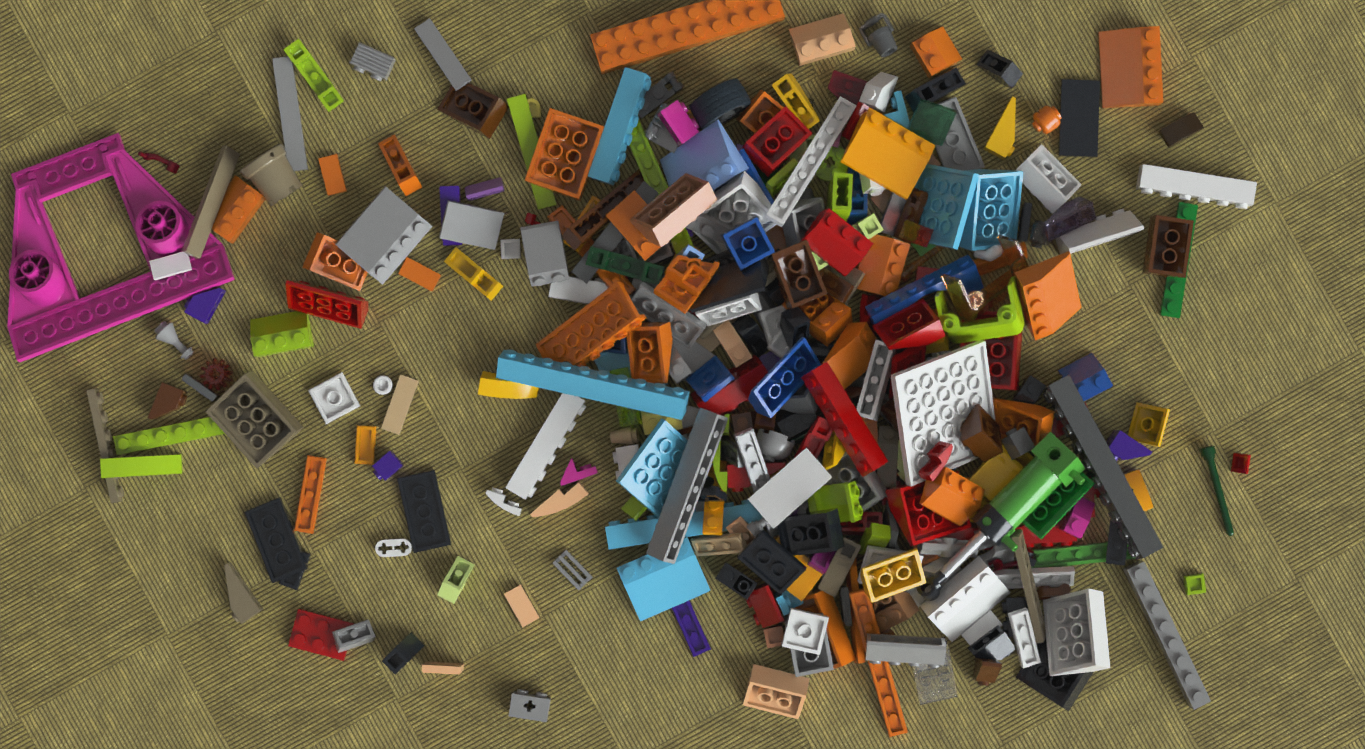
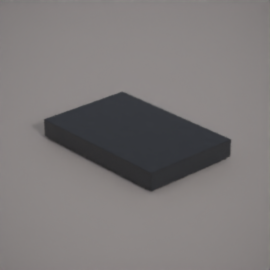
[737,530,807,595]

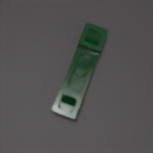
[585,246,665,285]

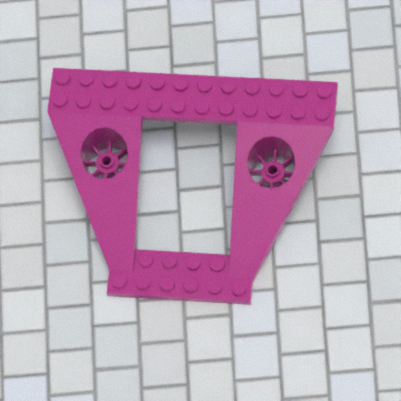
[7,133,235,363]

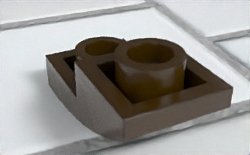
[1158,112,1204,147]

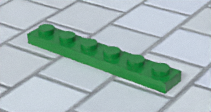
[1160,202,1198,319]

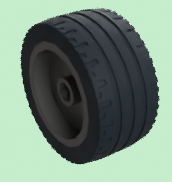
[689,78,751,130]

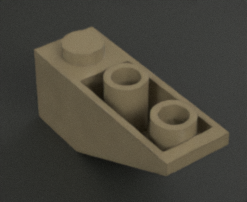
[818,536,861,597]

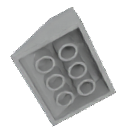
[335,186,433,285]

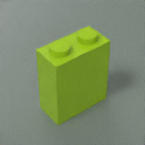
[826,172,853,222]

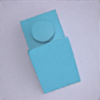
[884,90,911,130]
[774,590,803,616]

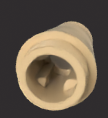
[610,426,639,445]

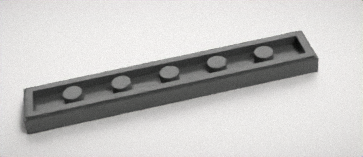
[571,181,659,284]

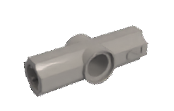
[917,537,978,558]

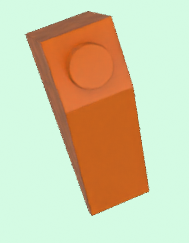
[378,134,422,196]

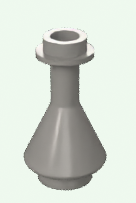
[154,321,194,360]

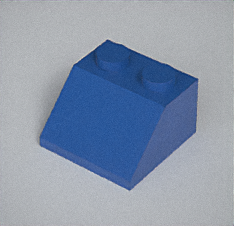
[720,217,775,270]
[1058,353,1113,401]

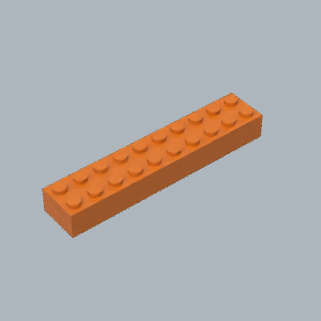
[590,0,785,74]

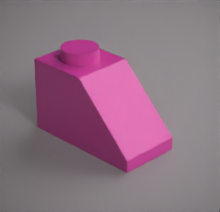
[1060,497,1095,539]

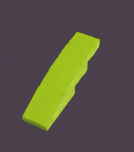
[100,454,183,478]

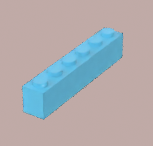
[588,67,651,186]

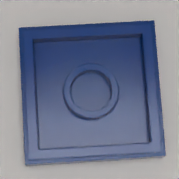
[686,355,735,403]

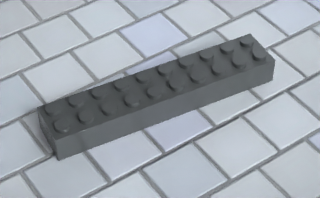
[1043,375,1164,560]

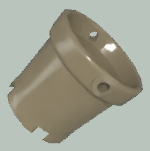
[240,144,303,206]

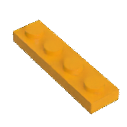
[703,460,727,536]

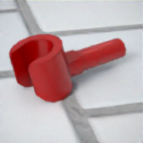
[525,213,541,225]

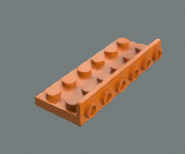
[535,281,646,367]

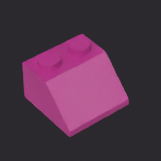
[657,100,699,146]

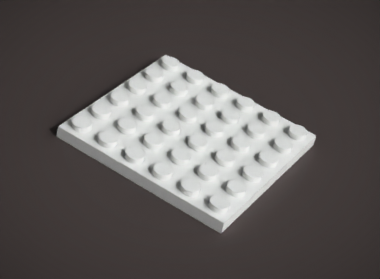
[891,340,996,487]

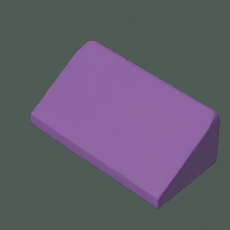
[465,177,505,201]

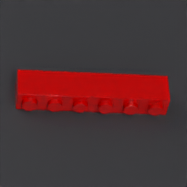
[801,362,888,477]

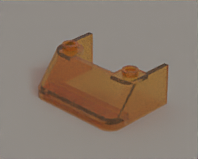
[941,235,1029,322]

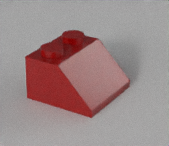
[746,583,784,628]

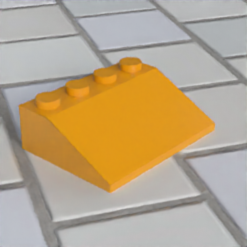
[841,108,935,200]

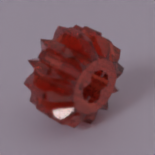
[200,358,233,391]

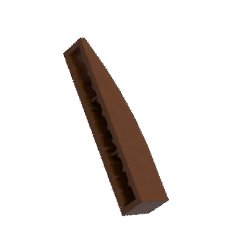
[562,169,645,251]

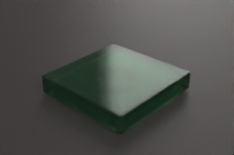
[907,99,957,146]

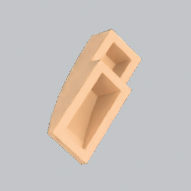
[530,482,589,517]

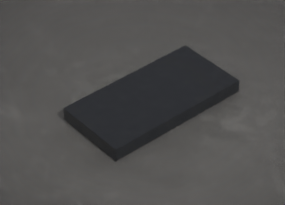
[1058,79,1100,158]
[397,470,452,553]
[244,497,309,583]

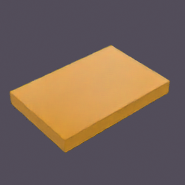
[776,536,823,601]

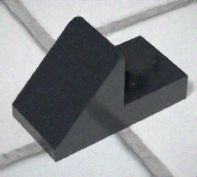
[698,476,727,502]

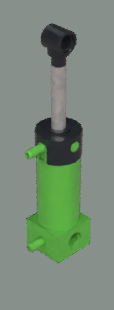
[916,432,1085,601]

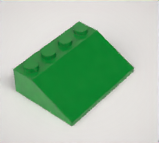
[1021,472,1095,540]

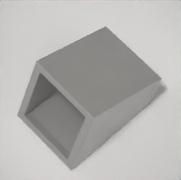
[520,221,569,287]

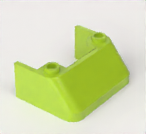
[935,276,1024,343]

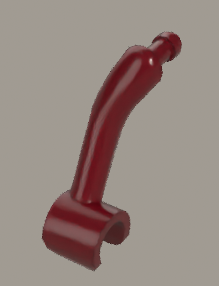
[138,151,180,174]
[988,559,1019,572]

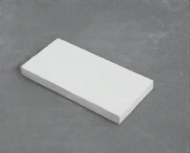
[748,448,832,529]

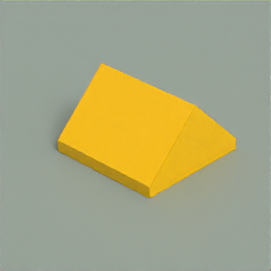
[1128,402,1170,447]

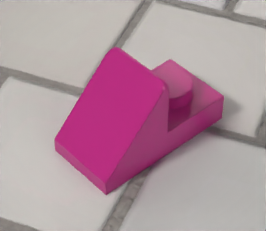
[560,458,598,486]

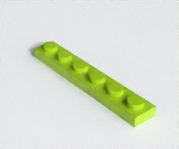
[113,417,225,455]

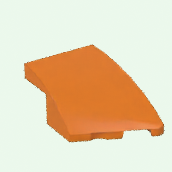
[653,255,720,314]

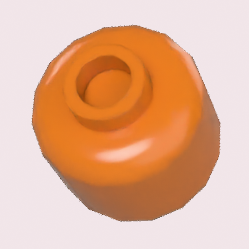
[1032,106,1062,134]

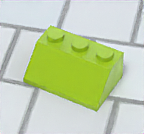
[250,311,314,357]

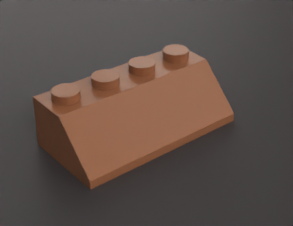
[630,173,717,247]

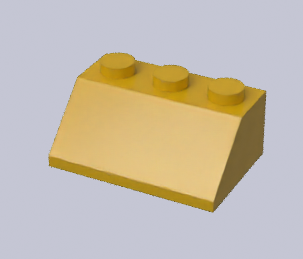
[860,548,926,603]

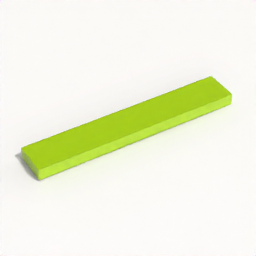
[507,94,557,210]

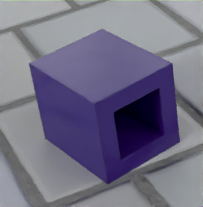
[372,451,404,481]

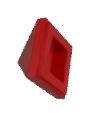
[1231,453,1251,474]

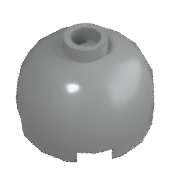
[756,429,795,463]

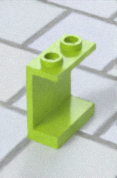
[807,481,863,523]

